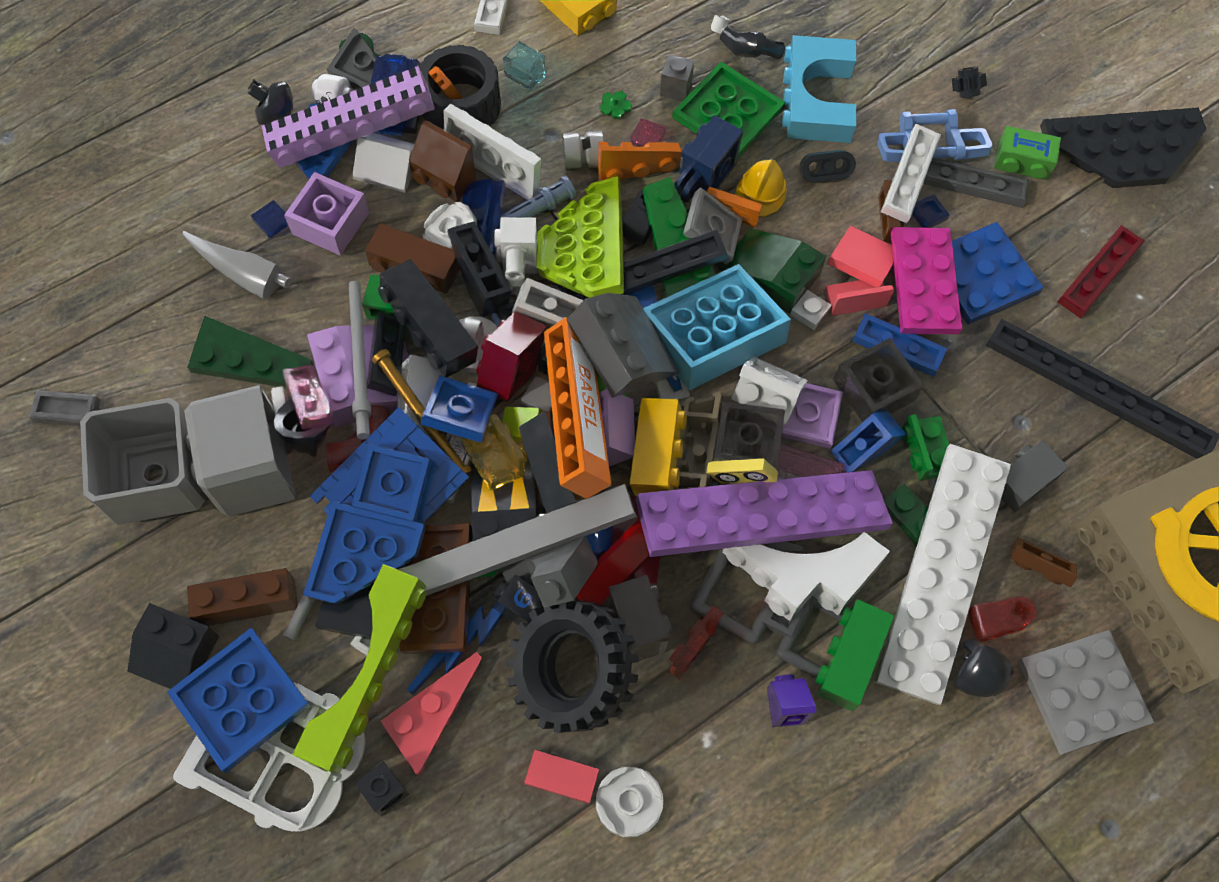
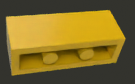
[630,398,687,496]

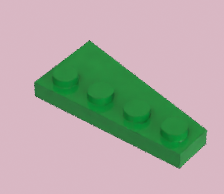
[643,177,716,298]

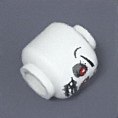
[311,74,354,104]

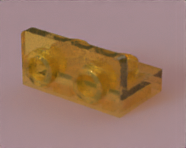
[461,414,527,490]

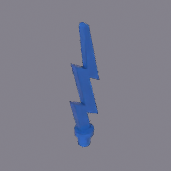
[407,599,503,694]

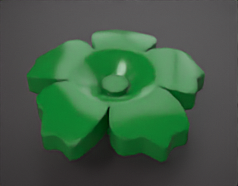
[599,90,632,119]

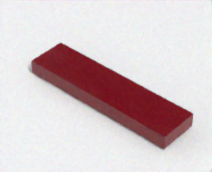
[1057,225,1145,318]

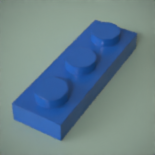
[852,313,947,377]

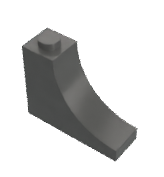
[501,536,598,607]

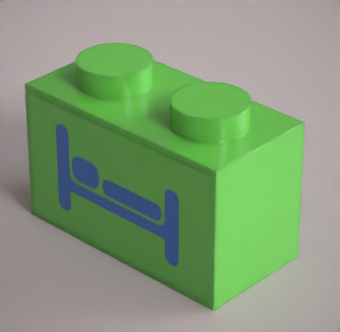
[994,126,1061,180]

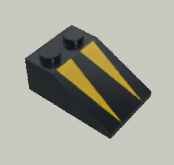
[471,454,537,541]

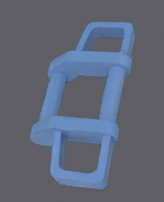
[877,109,992,162]

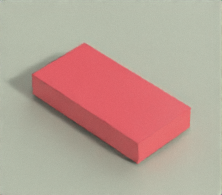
[524,750,599,804]

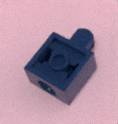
[674,115,743,203]

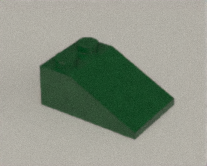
[719,228,827,314]

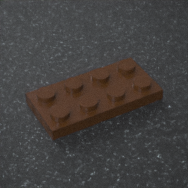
[400,523,472,654]

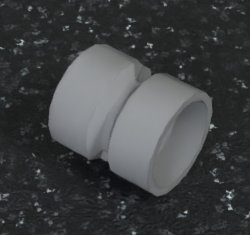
[563,131,603,170]

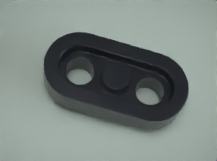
[799,150,856,182]

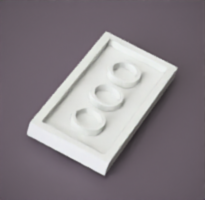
[444,104,541,200]

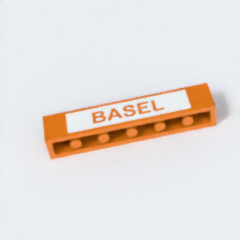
[544,317,611,499]

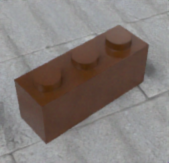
[365,223,460,294]
[187,568,297,626]

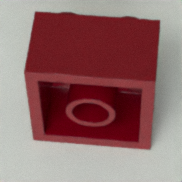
[476,311,547,402]

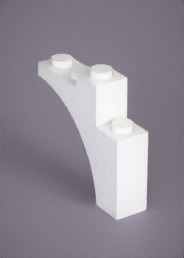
[722,532,890,621]

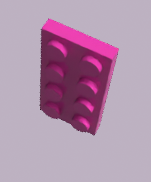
[891,227,962,335]

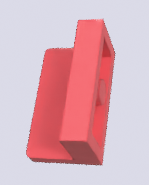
[824,280,894,316]

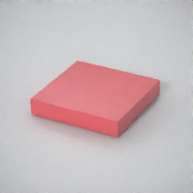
[827,225,894,287]

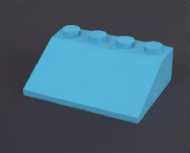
[643,264,791,391]

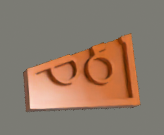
[598,141,682,181]

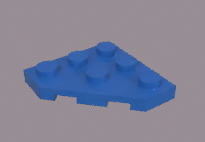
[303,501,426,604]

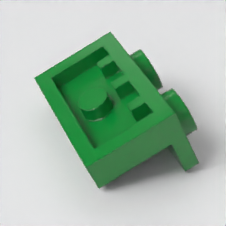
[902,414,949,481]

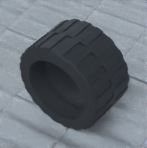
[419,45,501,130]

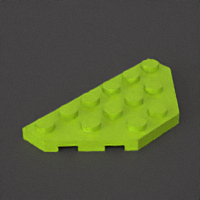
[536,176,624,298]

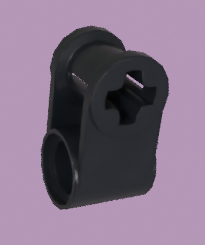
[622,190,652,246]

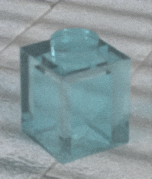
[503,41,546,90]

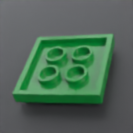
[672,62,785,160]

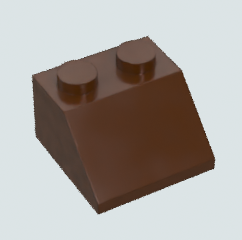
[409,120,476,202]

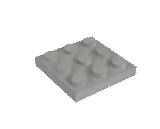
[1018,630,1154,755]

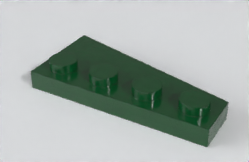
[187,316,313,391]

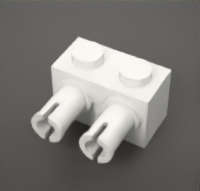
[495,217,538,296]

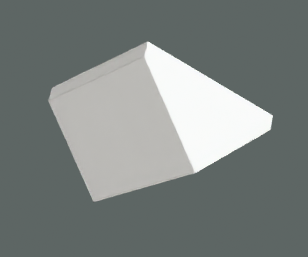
[353,133,415,193]

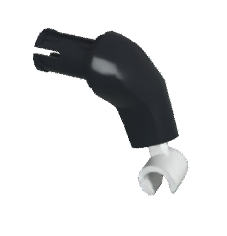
[711,15,785,59]

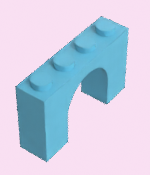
[782,35,856,143]

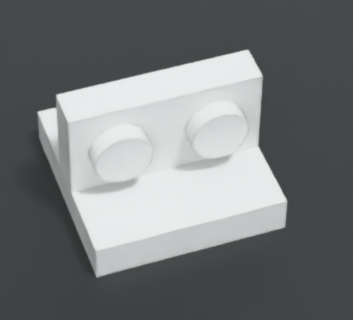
[731,356,808,424]

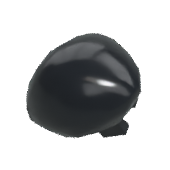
[248,79,293,125]
[955,639,1014,697]

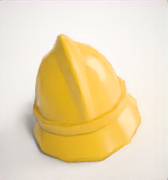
[735,159,787,217]

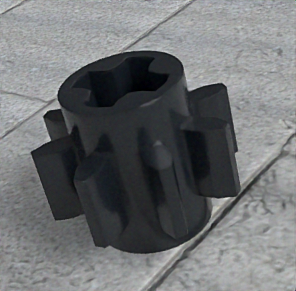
[952,66,987,98]

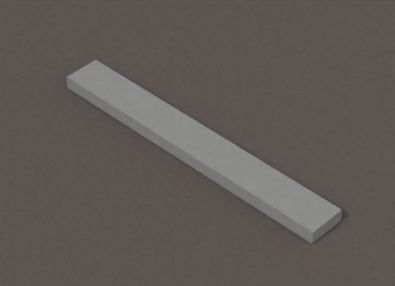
[399,484,637,596]

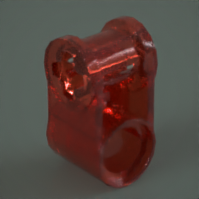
[968,597,1036,642]

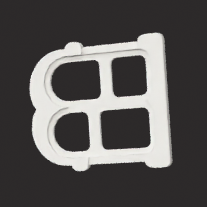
[173,682,365,832]

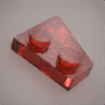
[669,606,724,680]

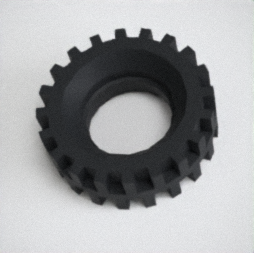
[507,600,639,733]

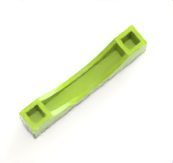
[292,564,426,774]

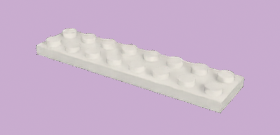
[875,444,1011,705]

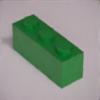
[814,599,894,712]

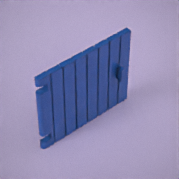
[310,407,470,524]

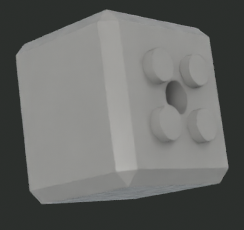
[184,385,296,517]
[80,398,205,525]

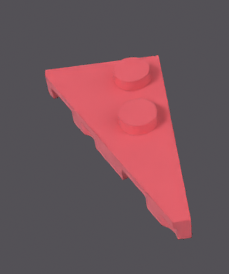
[381,652,482,776]

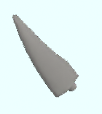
[182,231,292,299]

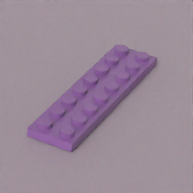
[635,470,893,557]

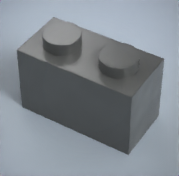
[1001,440,1069,513]

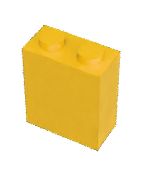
[539,0,617,36]

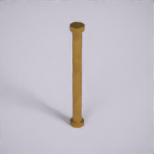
[372,349,472,475]

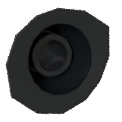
[274,398,333,457]

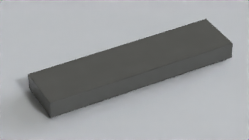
[923,158,1029,208]

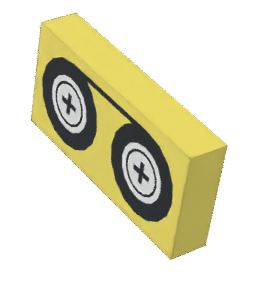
[706,459,778,484]

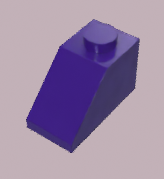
[767,674,817,727]

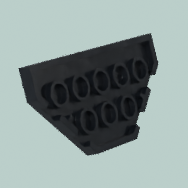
[1040,107,1206,188]

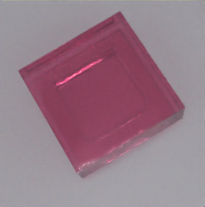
[630,118,666,147]

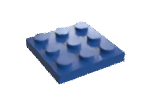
[952,222,1044,325]
[167,628,311,773]

